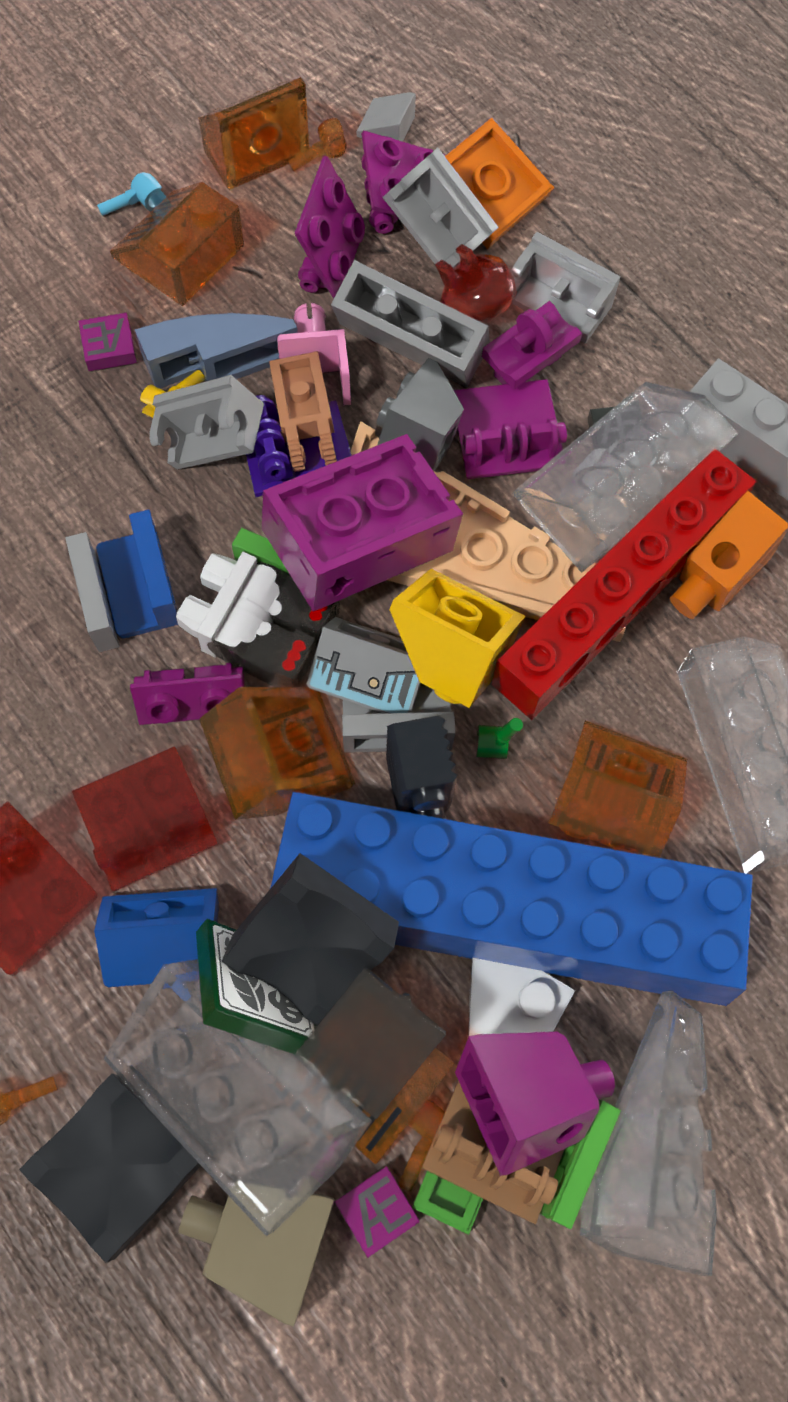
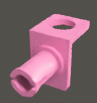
[277,303,351,406]

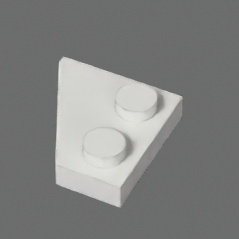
[467,958,575,1040]

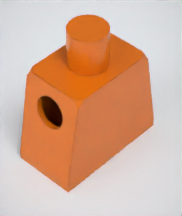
[670,491,788,619]

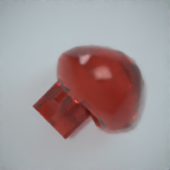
[435,244,517,322]

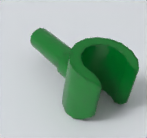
[476,718,523,759]

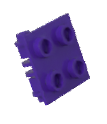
[246,395,352,497]

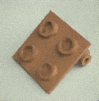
[421,1081,564,1224]

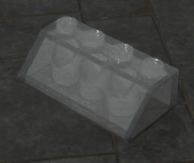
[512,382,739,573]
[677,637,788,874]
[103,959,372,1236]

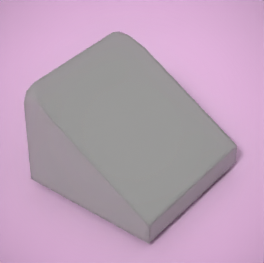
[356,92,416,142]

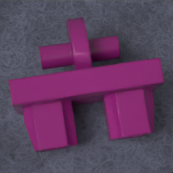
[481,300,582,389]

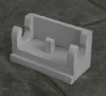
[383,147,499,275]
[504,232,621,344]
[150,375,264,470]

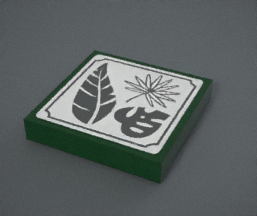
[196,919,321,1059]

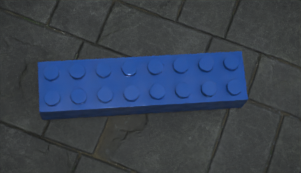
[270,792,753,1006]

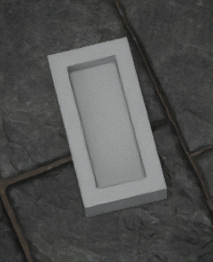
[65,532,119,652]

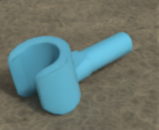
[97,172,167,216]

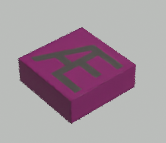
[78,312,137,371]
[335,1166,420,1258]

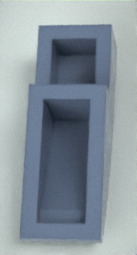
[135,313,298,388]

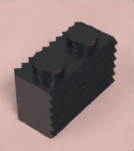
[386,715,458,819]

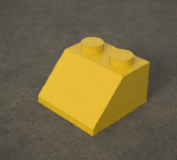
[389,569,526,708]

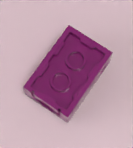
[261,434,463,612]

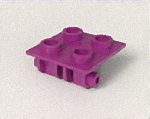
[361,130,445,234]
[294,156,365,299]
[454,379,567,479]

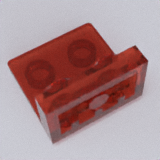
[0,801,98,976]

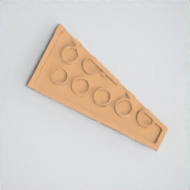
[351,421,626,642]

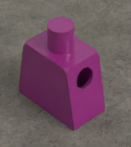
[455,1032,615,1176]

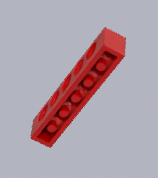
[491,449,757,721]

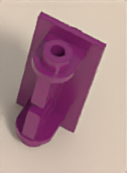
[130,662,247,725]

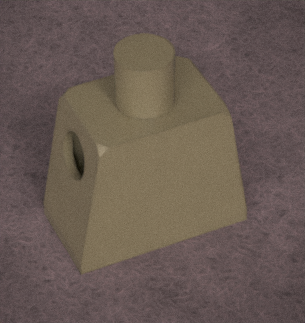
[178,1182,336,1327]

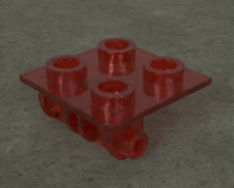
[72,746,218,892]

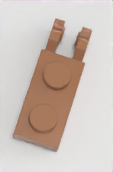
[269,351,337,472]

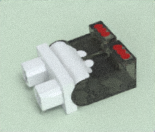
[176,551,340,697]

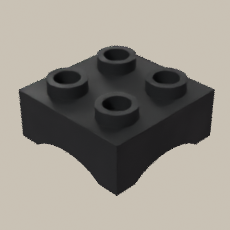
[222,853,399,1029]
[19,1073,204,1263]

